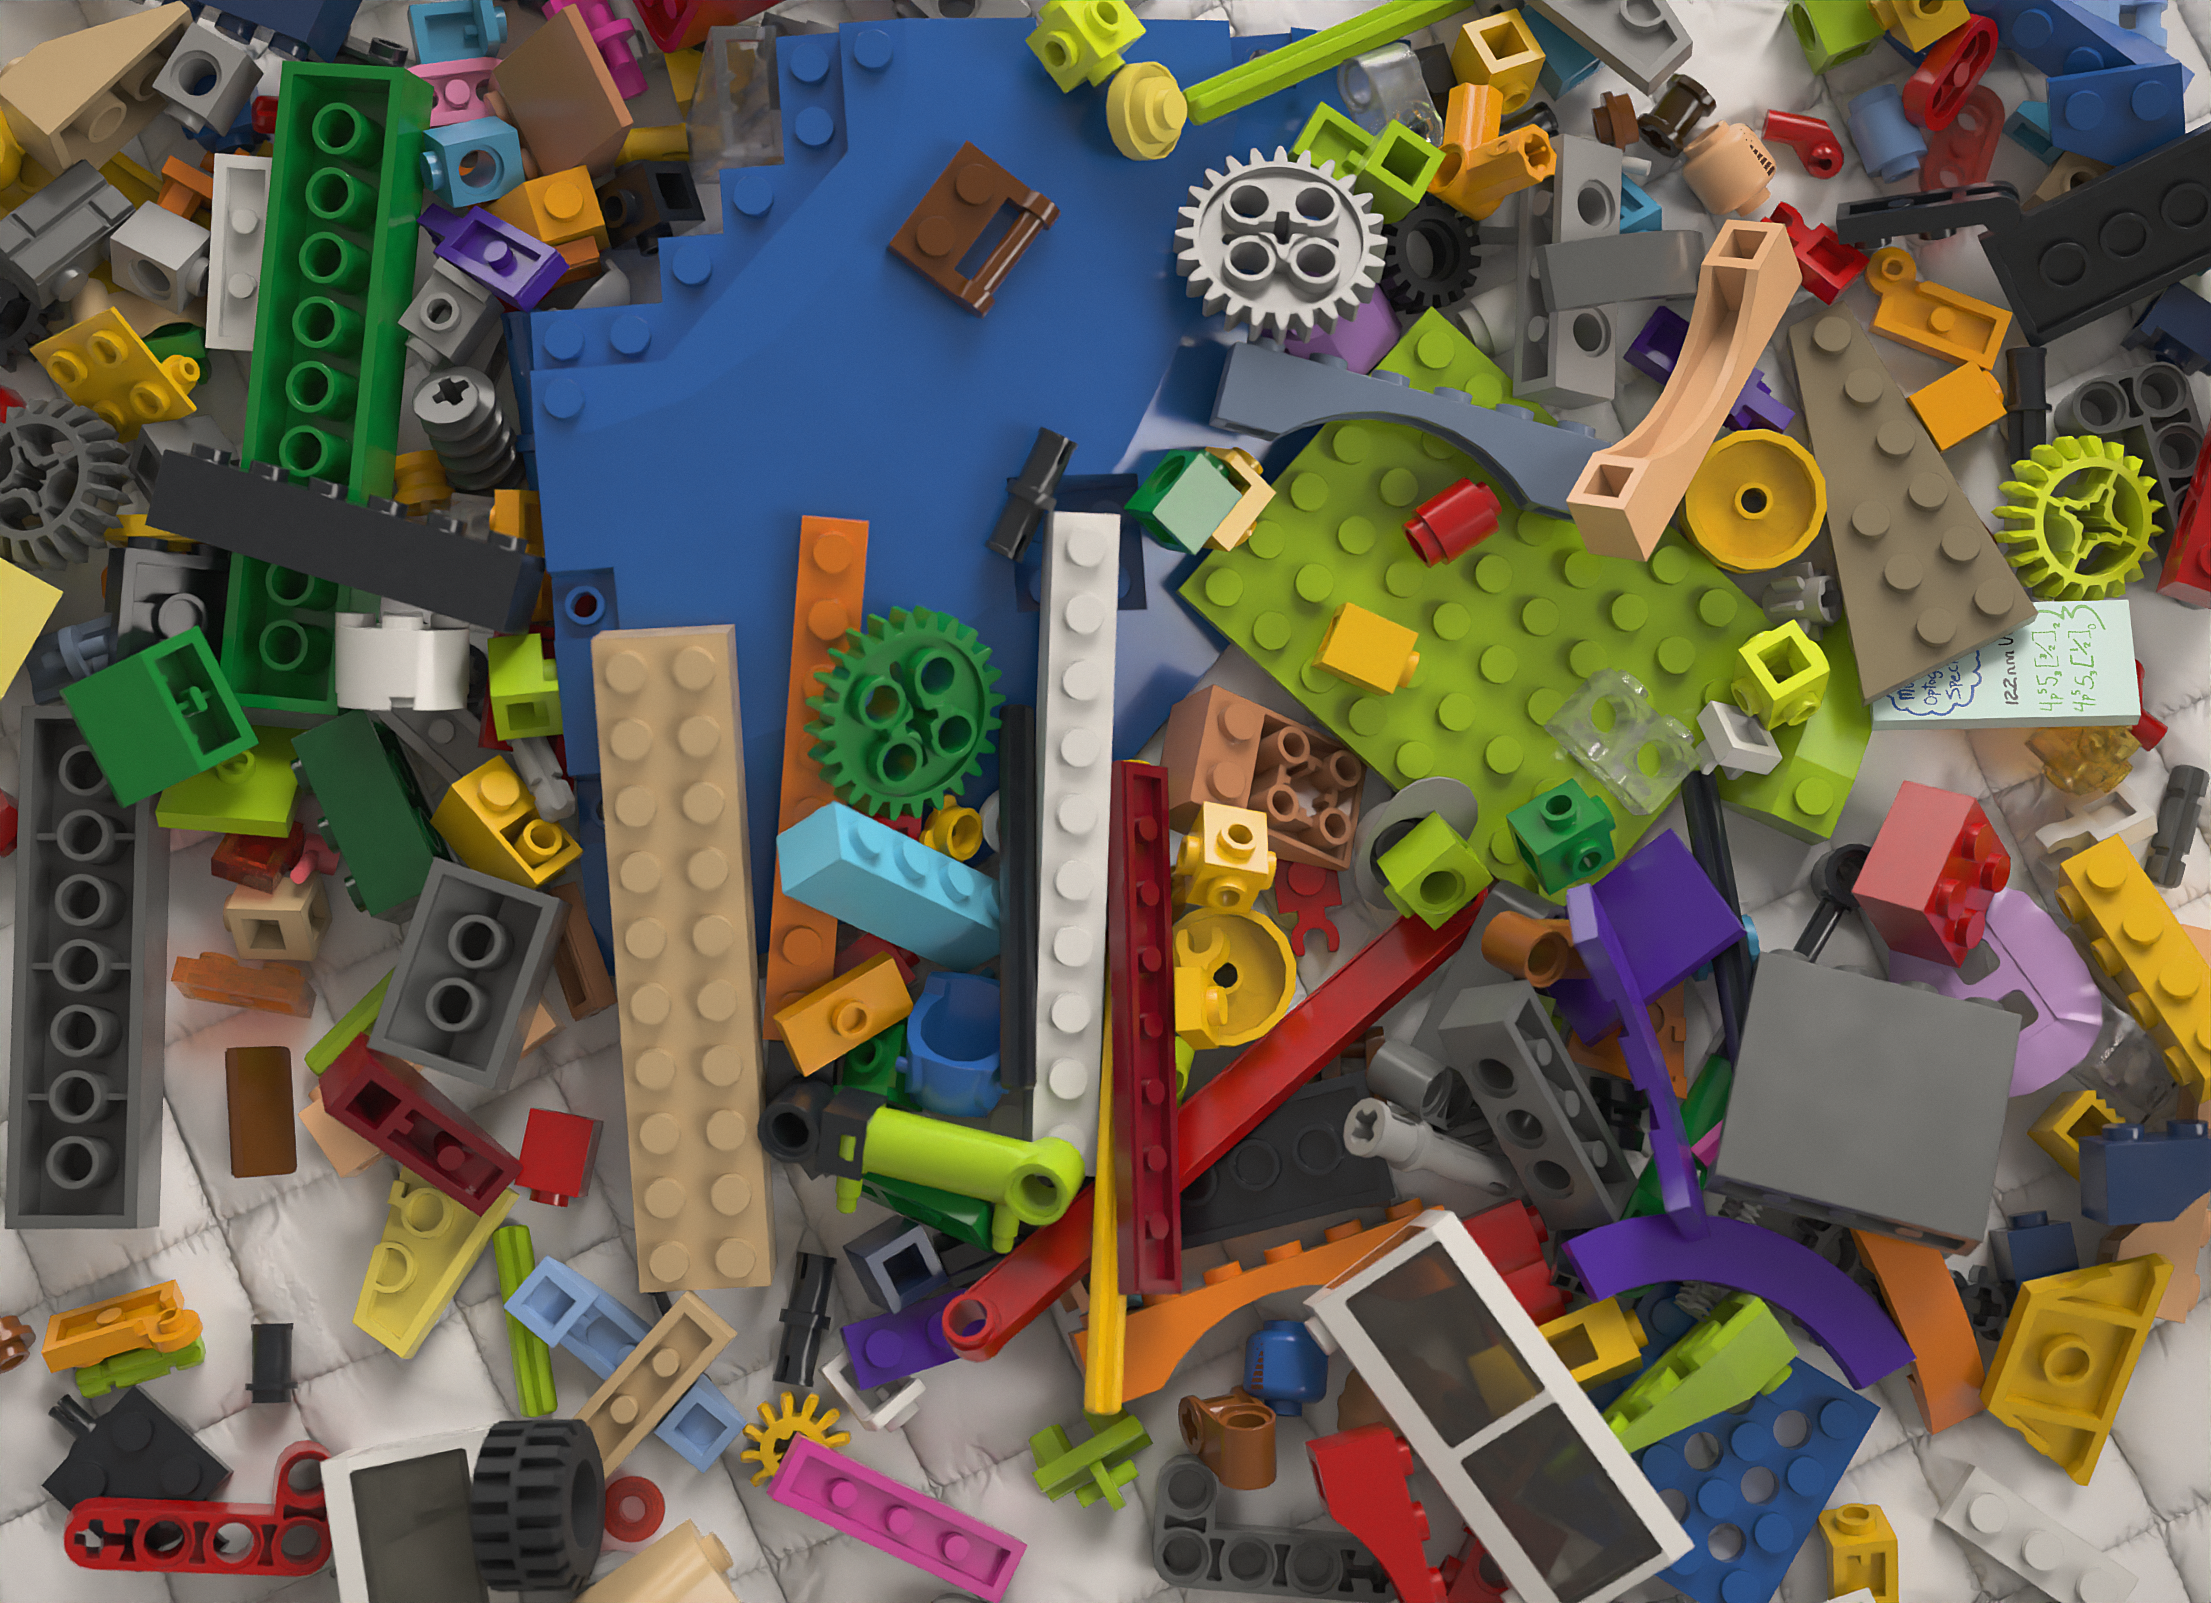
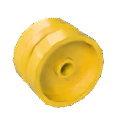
[1675,429,1827,575]
[1172,906,1296,1048]

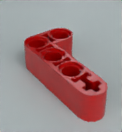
[63,1440,332,1577]

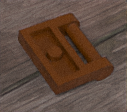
[886,140,1061,319]

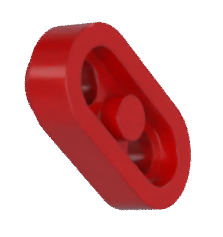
[1901,12,1998,132]

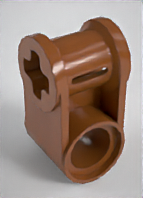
[1178,1384,1277,1491]

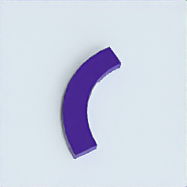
[1566,883,1711,1243]
[1561,1214,1917,1391]

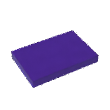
[1546,828,1748,1048]

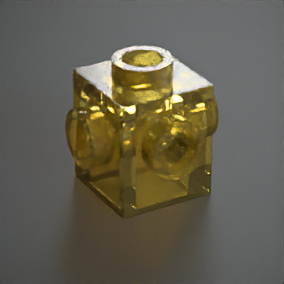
[2023,725,2142,797]

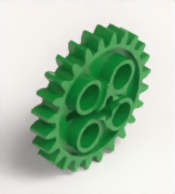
[803,605,1006,821]

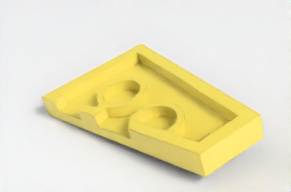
[352,1165,520,1359]

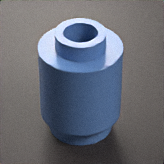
[1847,84,1928,184]

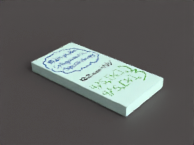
[1870,600,2141,731]

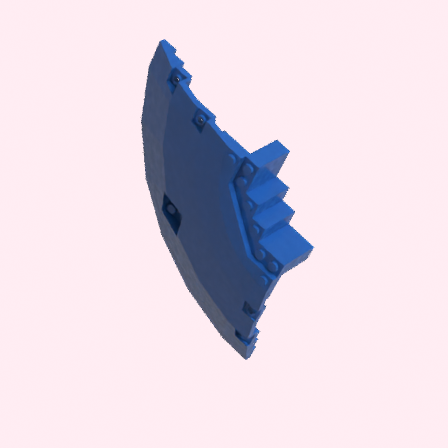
[530,17,1412,978]

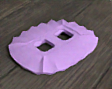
[1888,886,2102,1097]

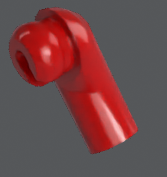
[1761,109,1844,180]

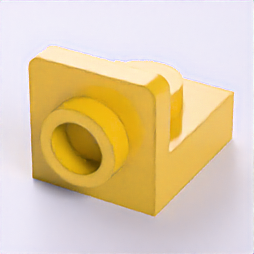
[1817,1503,1899,1603]

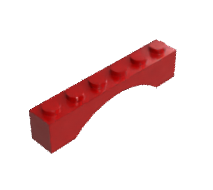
[1304,1421,1448,1603]

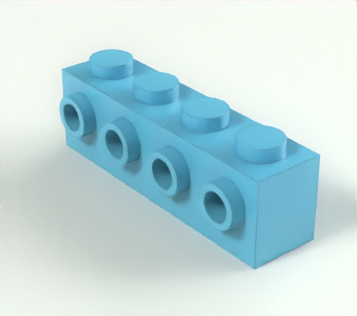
[776,801,1000,973]

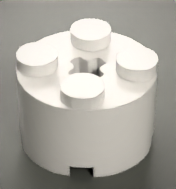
[335,611,470,710]

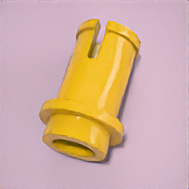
[614,122,690,168]

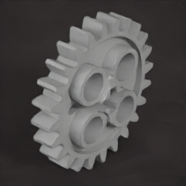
[1173,146,1387,345]

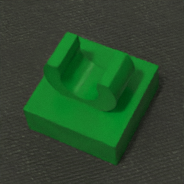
[141,322,212,386]

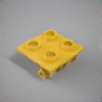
[29,306,200,444]

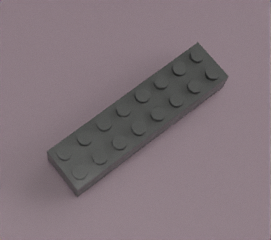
[5,706,171,1229]

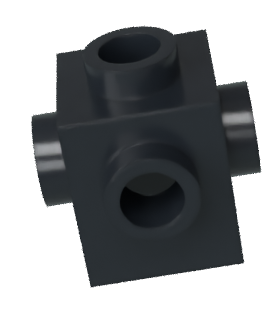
[594,159,706,257]

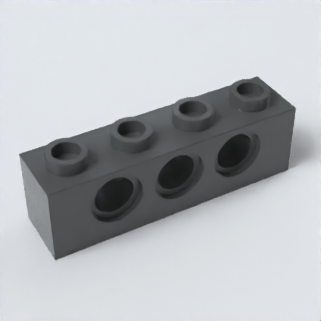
[1437,979,1639,1231]

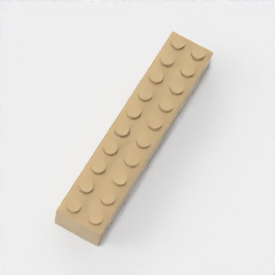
[591,624,778,1293]

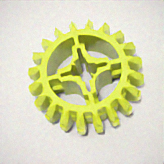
[1991,435,2165,602]

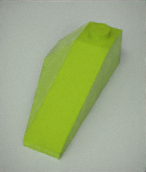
[1543,1290,1799,1485]

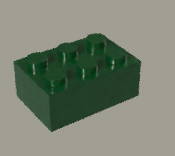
[290,709,456,925]

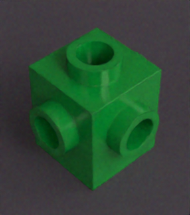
[1505,778,1616,896]

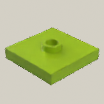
[155,725,310,838]

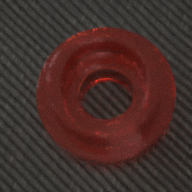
[604,1475,666,1542]

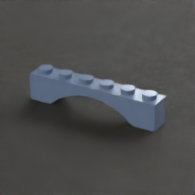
[1209,336,1613,524]

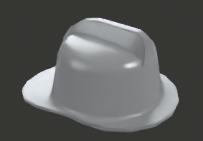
[1354,776,1478,911]

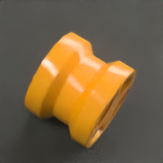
[393,450,458,517]

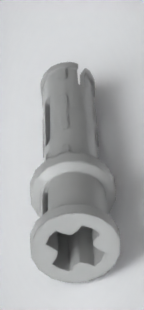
[1344,1098,1517,1197]

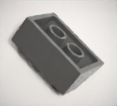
[367,857,573,1090]

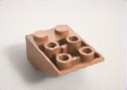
[1160,684,1367,872]

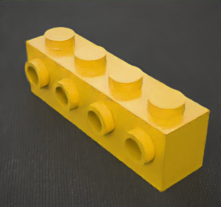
[2054,833,2211,1105]

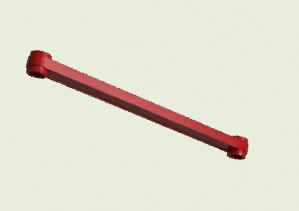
[942,887,1489,1363]

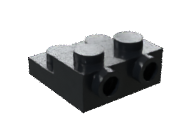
[104,536,231,668]

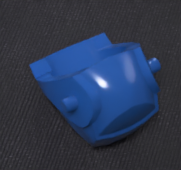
[895,971,1009,1118]

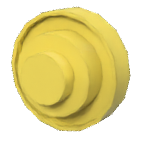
[1106,61,1187,161]

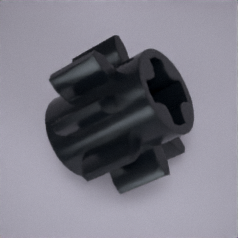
[1948,1265,2012,1342]

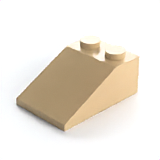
[0,0,193,178]

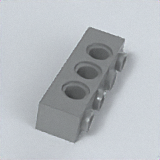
[1513,133,1622,410]

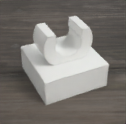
[1694,701,1782,780]

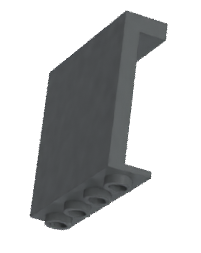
[1704,949,2023,1257]

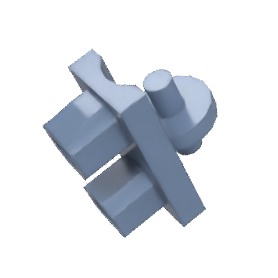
[24,614,112,706]

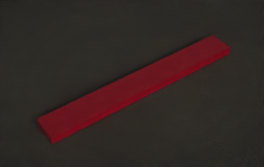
[1108,760,1182,1295]

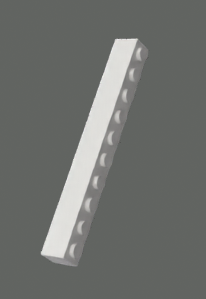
[1022,512,1120,1176]

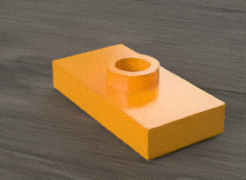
[772,951,914,1077]

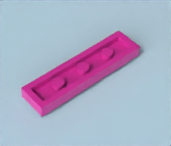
[766,1432,1028,1603]

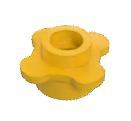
[920,794,983,863]

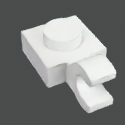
[2034,778,2158,877]

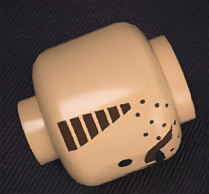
[1681,120,1776,217]

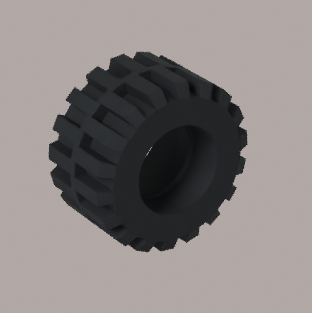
[470,1419,606,1592]

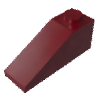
[318,1031,523,1217]

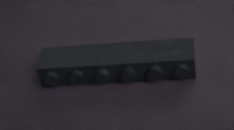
[145,442,546,635]

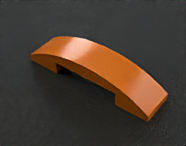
[1849,1228,1987,1435]

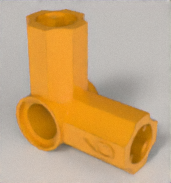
[1426,82,1557,221]

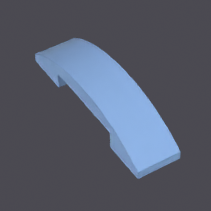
[503,1255,747,1474]

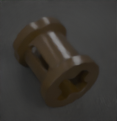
[1637,73,1717,158]

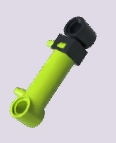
[757,1077,1086,1253]

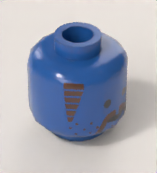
[1243,1320,1329,1417]

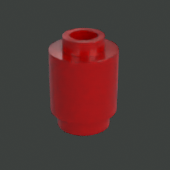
[1401,477,1502,568]

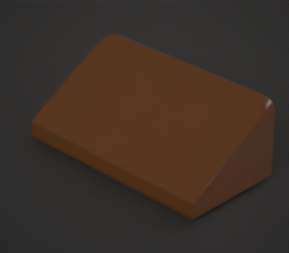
[225,1046,297,1179]

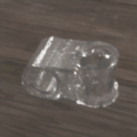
[1337,42,1444,148]

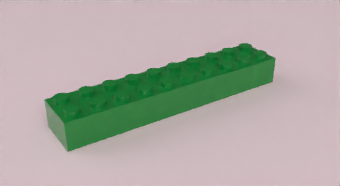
[220,60,434,716]

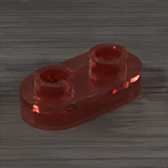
[1918,84,2005,191]

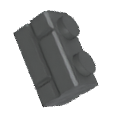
[0,159,136,310]

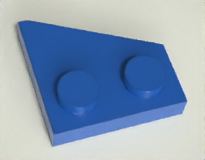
[2045,59,2186,167]

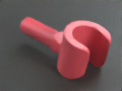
[290,832,340,884]

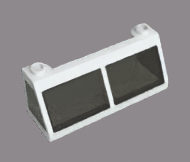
[1303,1209,1694,1603]
[320,1423,524,1603]

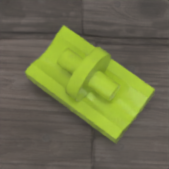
[1029,1405,1154,1512]

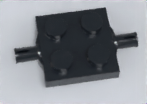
[41,1385,234,1573]

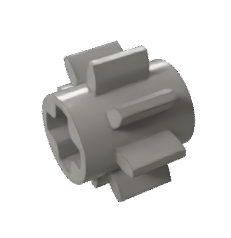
[1762,562,1843,641]

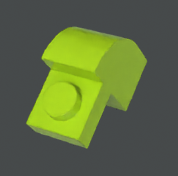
[1287,101,1446,224]

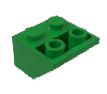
[59,625,259,808]

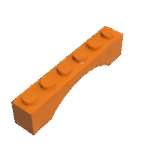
[1068,1196,1459,1403]

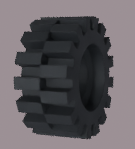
[1378,193,1482,315]

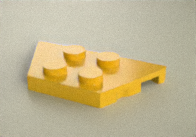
[1979,1252,2175,1487]

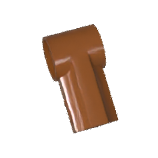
[1481,910,1592,988]

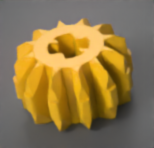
[740,1390,852,1502]

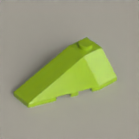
[1713,606,1872,846]

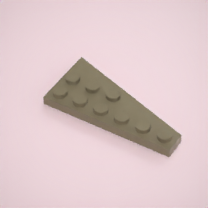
[1786,300,2038,708]

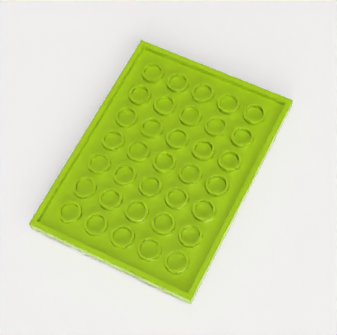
[1175,306,1779,907]

